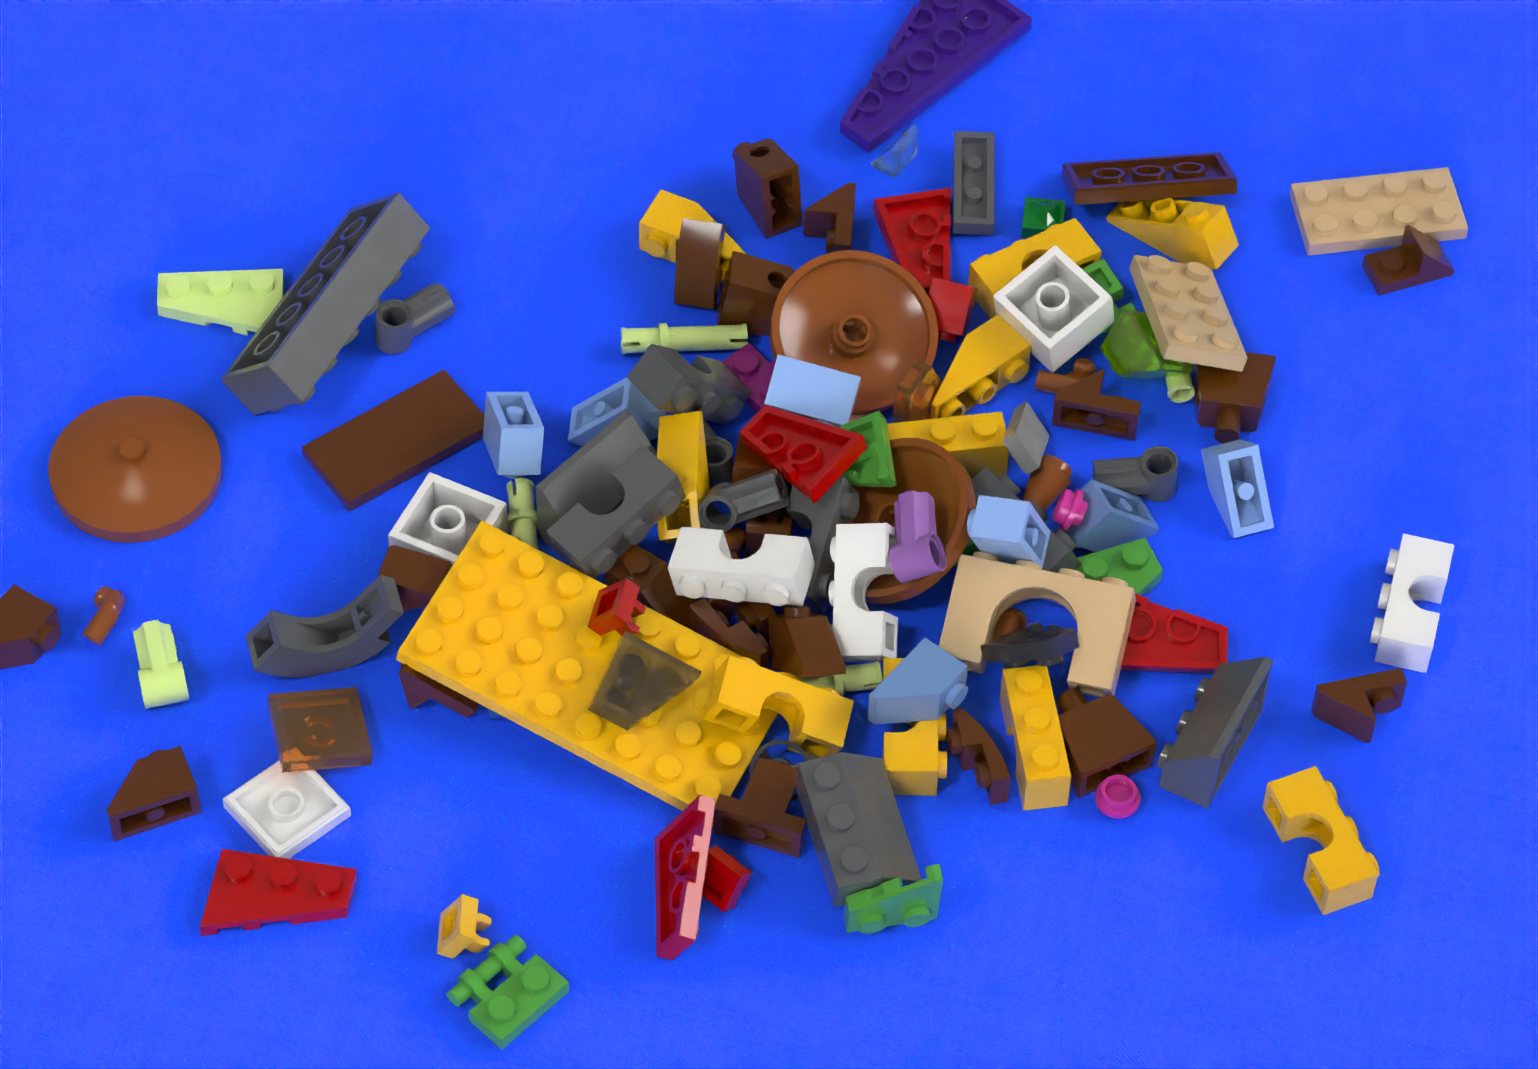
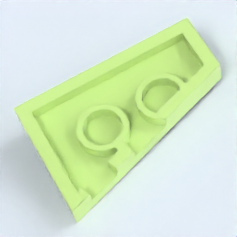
[157,269,284,336]

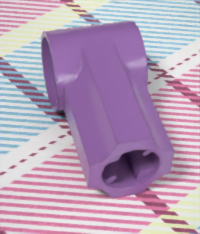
[889,490,947,583]

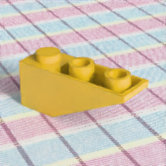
[639,189,746,283]
[1106,198,1239,270]
[930,315,1031,419]
[657,411,710,545]

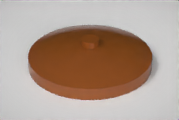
[769,250,938,415]
[48,396,222,543]
[851,438,976,604]

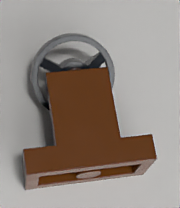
[713,740,811,858]

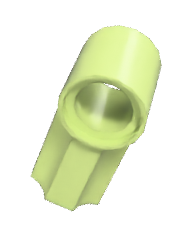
[133,620,189,709]

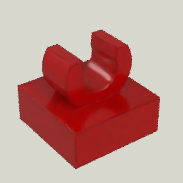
[587,578,646,637]
[702,845,753,912]

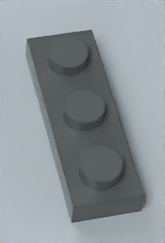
[953,131,995,235]

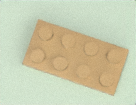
[1289,167,1468,256]
[1129,255,1248,372]

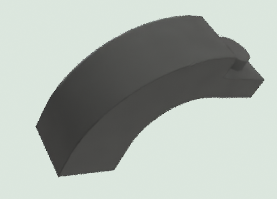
[245,574,404,678]

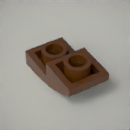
[674,218,726,311]
[689,598,770,669]
[946,708,1011,805]

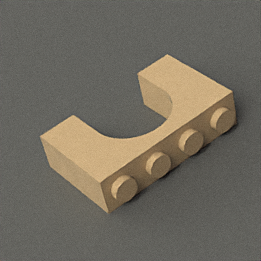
[939,552,1136,698]

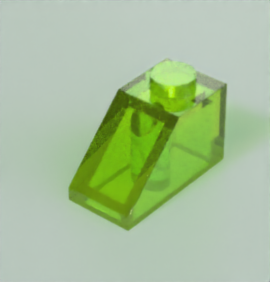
[1100,309,1193,379]

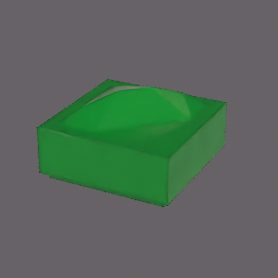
[1021,197,1066,238]

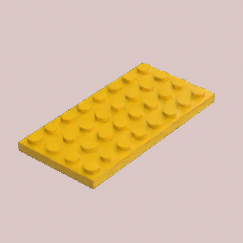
[396,520,779,827]

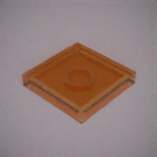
[267,687,373,772]

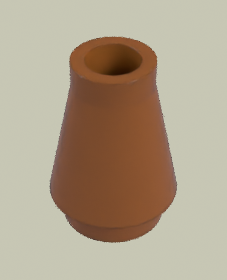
[1022,455,1072,512]

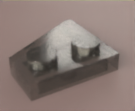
[980,622,1080,668]
[588,631,702,731]

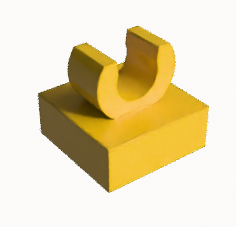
[437,894,492,959]

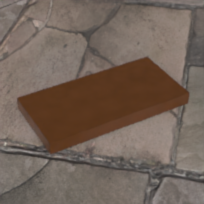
[1062,152,1237,205]
[302,369,484,512]

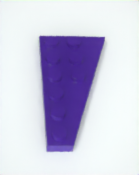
[840,0,1032,153]

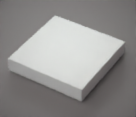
[223,750,351,859]

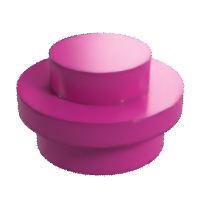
[1052,488,1088,531]
[1095,775,1141,819]

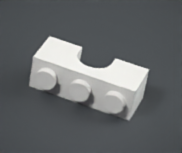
[829,523,898,662]
[668,527,815,606]
[1369,533,1454,673]

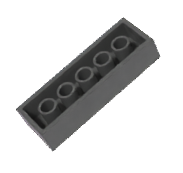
[220,192,430,415]

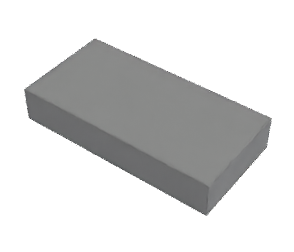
[1003,401,1050,475]

